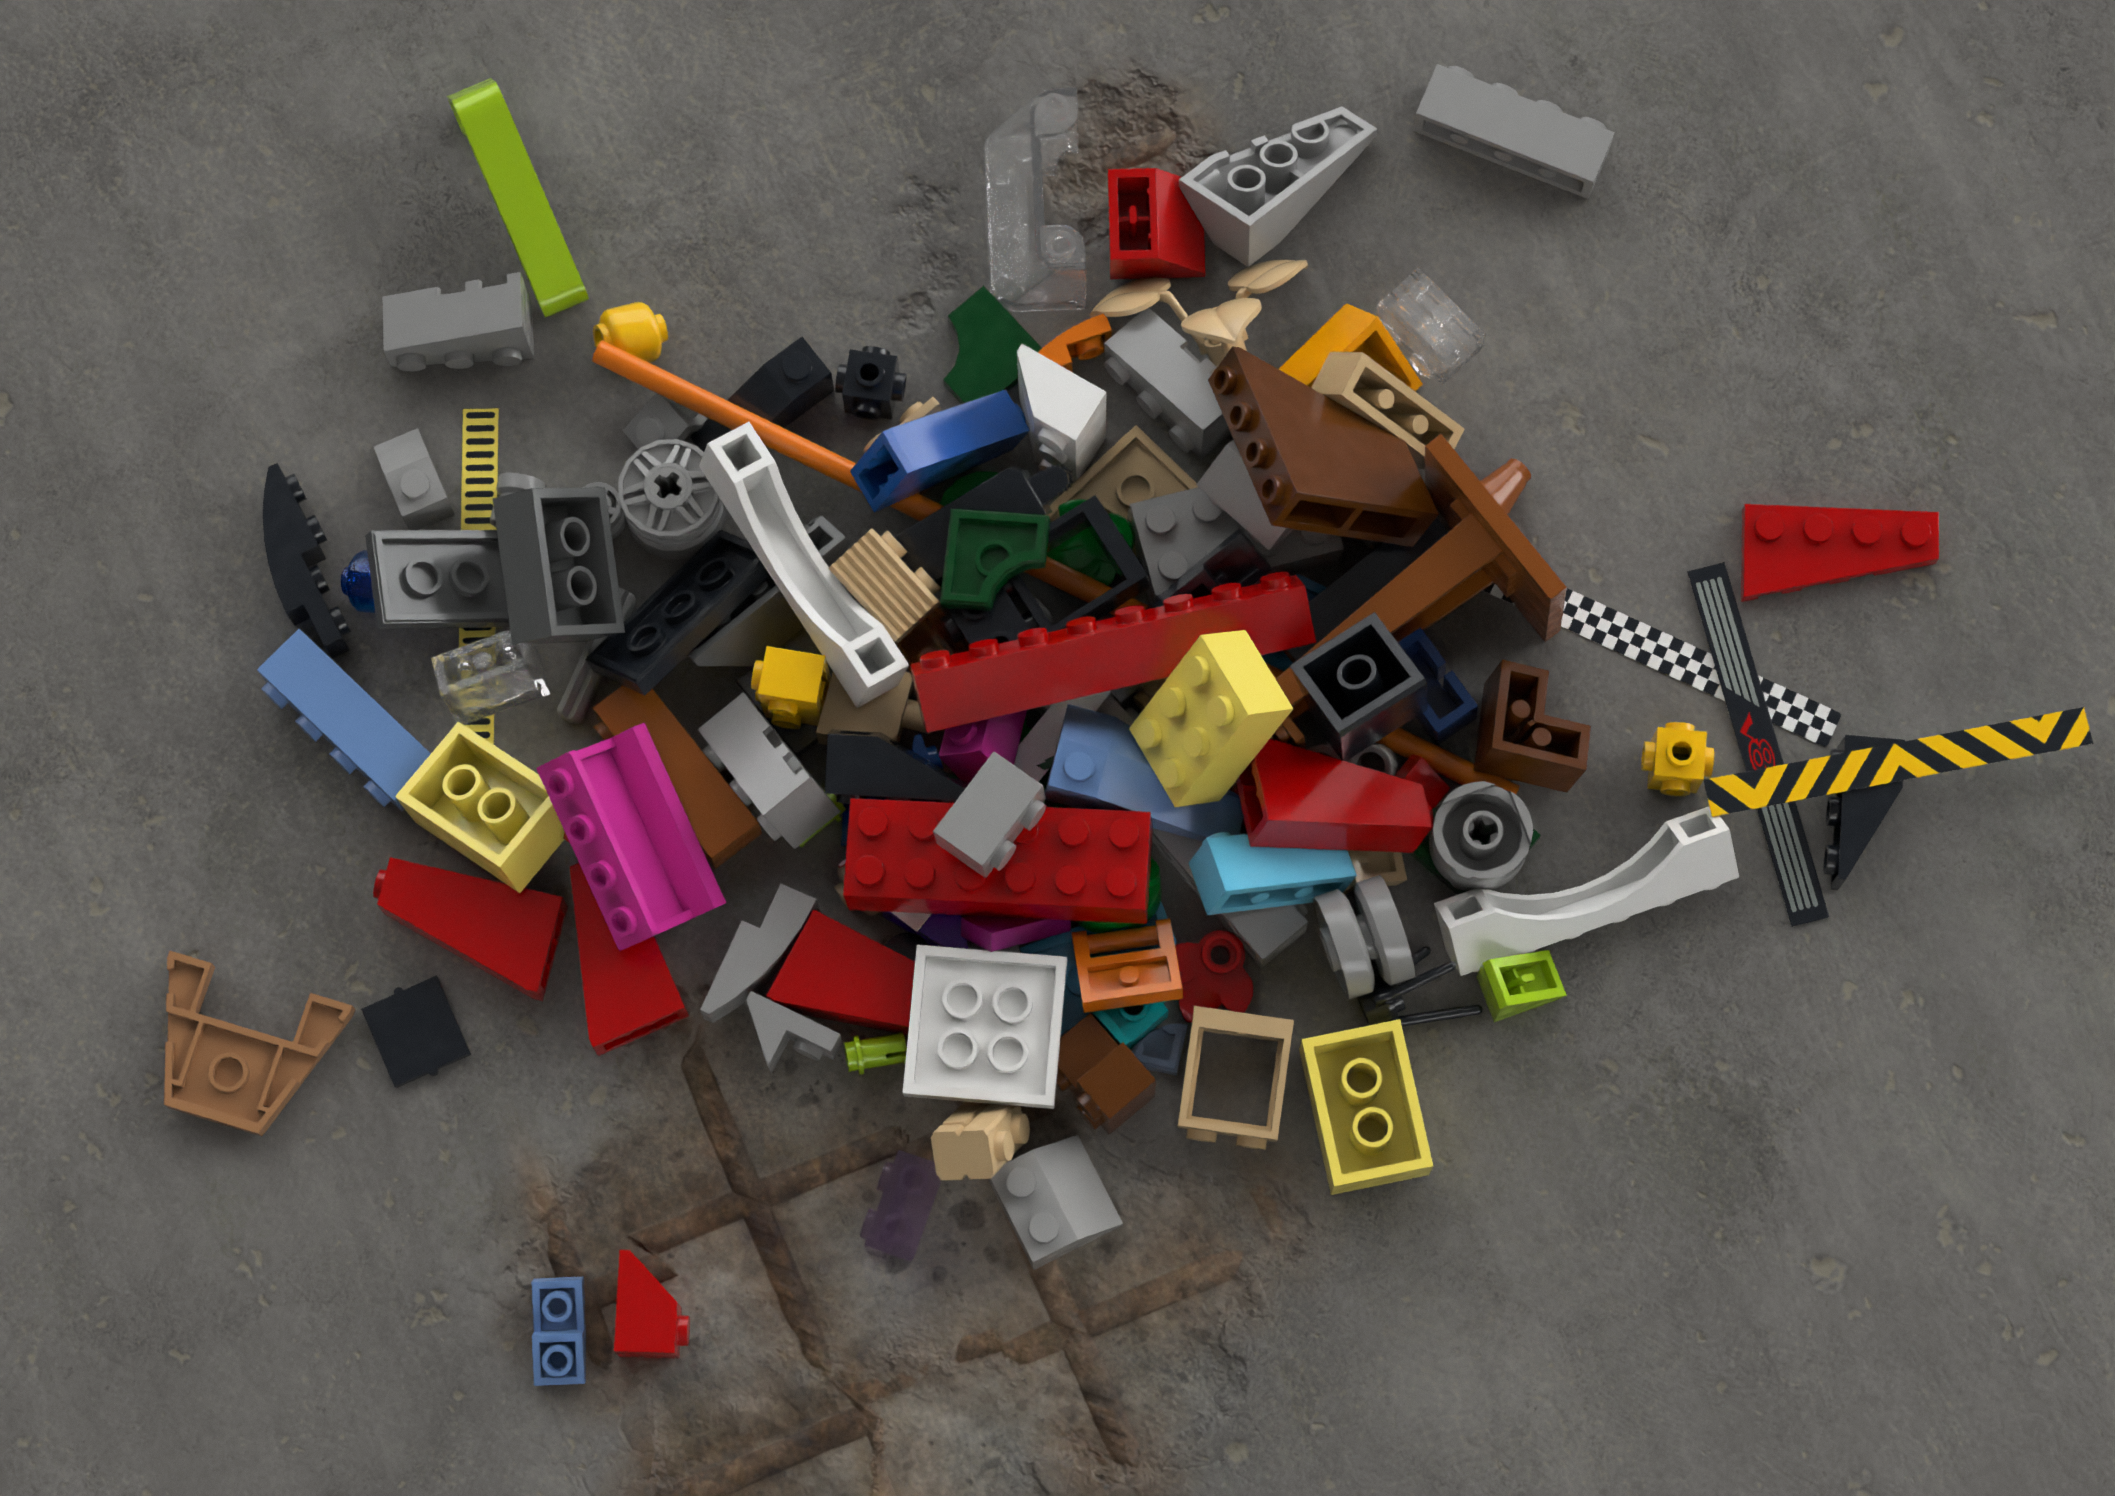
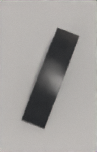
[1283,517,1448,663]
[1110,528,1272,703]

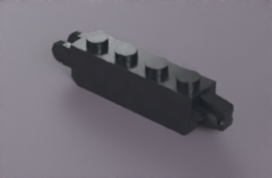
[845,464,1075,612]

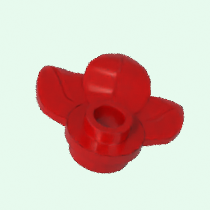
[1175,930,1253,1023]

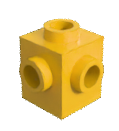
[1641,722,1714,796]

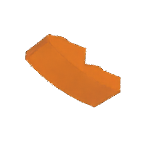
[1038,314,1112,372]

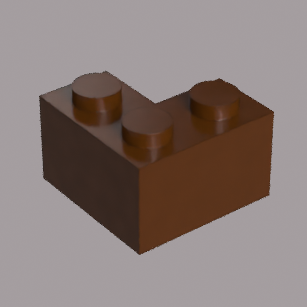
[1474,659,1591,793]
[1056,1013,1156,1135]

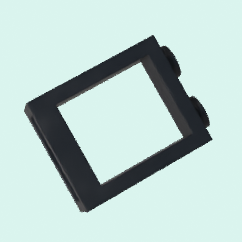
[1003,495,1150,633]

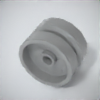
[1313,875,1416,1000]

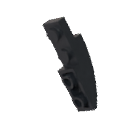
[263,463,351,659]

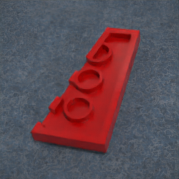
[1741,504,1939,602]

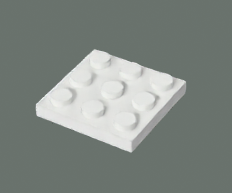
[903,945,1067,1109]

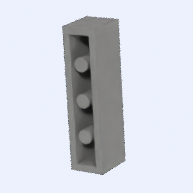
[1413,64,1615,199]

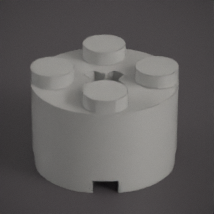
[1429,781,1533,891]

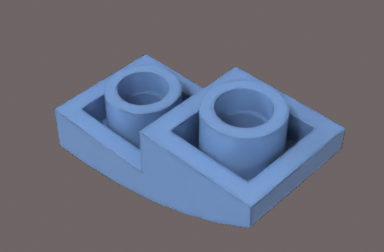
[531,1276,586,1386]

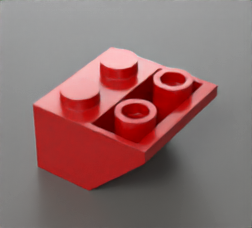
[1108,168,1206,280]

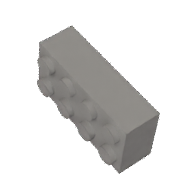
[1127,487,1344,604]

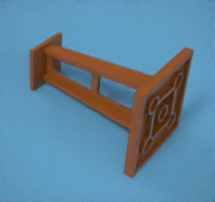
[1272,434,1567,749]

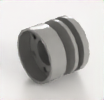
[618,439,726,560]

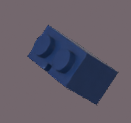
[1398,627,1478,746]

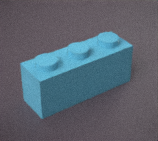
[1189,832,1357,915]

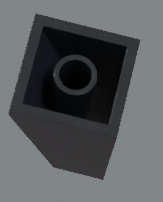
[1290,612,1427,761]

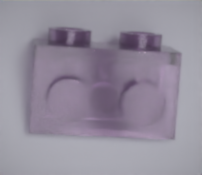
[860,1150,942,1262]

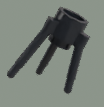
[1357,946,1483,1027]

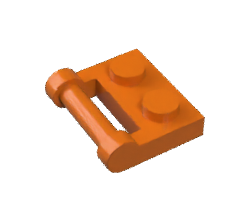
[1071,918,1183,1013]

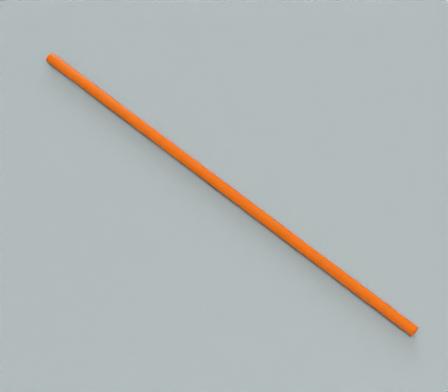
[592,340,1520,794]

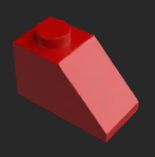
[614,1250,690,1359]

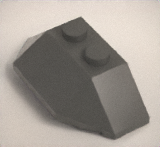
[687,515,850,666]

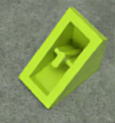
[1476,950,1567,1022]

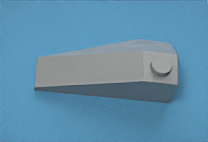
[1179,106,1377,267]

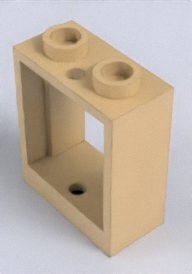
[1178,1006,1294,1150]

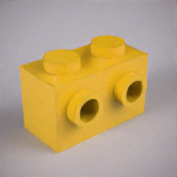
[751,646,831,729]

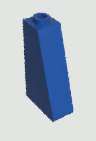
[850,389,1030,513]

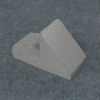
[746,991,843,1073]

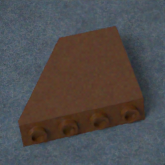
[1208,346,1439,547]

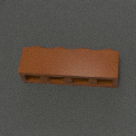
[593,685,762,869]

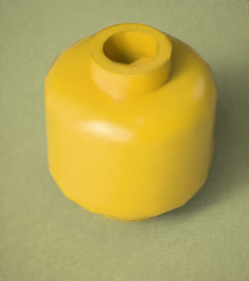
[593,302,668,363]

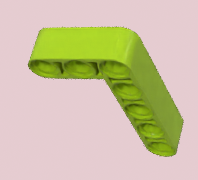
[447,78,589,318]

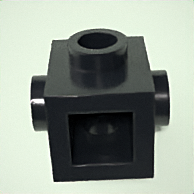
[835,346,907,420]

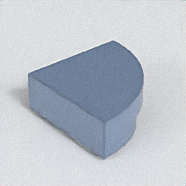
[1132,1024,1187,1076]

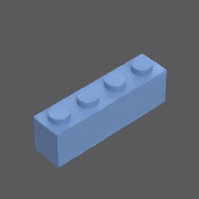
[257,629,431,812]

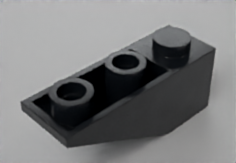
[825,729,968,804]
[1823,735,1905,890]

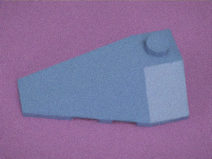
[1045,704,1244,841]

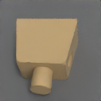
[816,672,932,745]

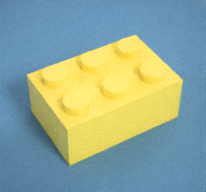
[1129,630,1293,807]
[395,722,565,893]
[1299,1019,1433,1195]

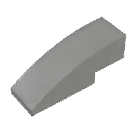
[700,884,820,1023]

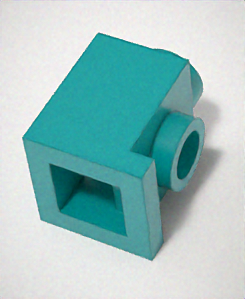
[1091,1001,1169,1050]

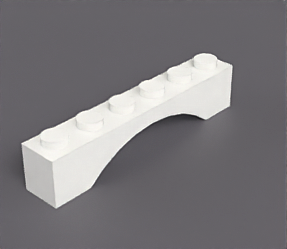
[699,422,909,708]
[1434,806,1739,976]

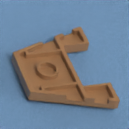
[164,951,356,1137]

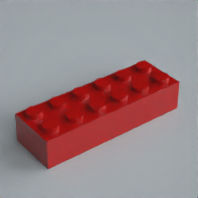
[843,798,1153,924]

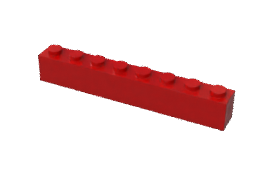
[910,572,1316,733]

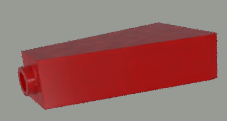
[1236,739,1433,853]
[373,857,568,1001]
[570,863,689,1056]
[766,910,915,1035]

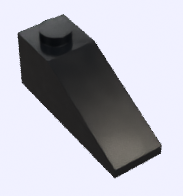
[690,337,834,452]

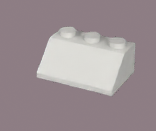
[1017,344,1106,481]

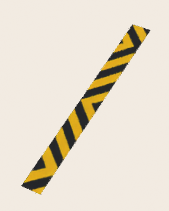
[1703,707,2094,817]

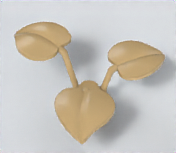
[1090,260,1308,367]

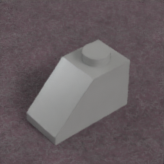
[374,428,455,530]

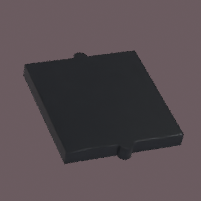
[361,975,471,1088]

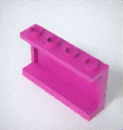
[536,723,726,951]

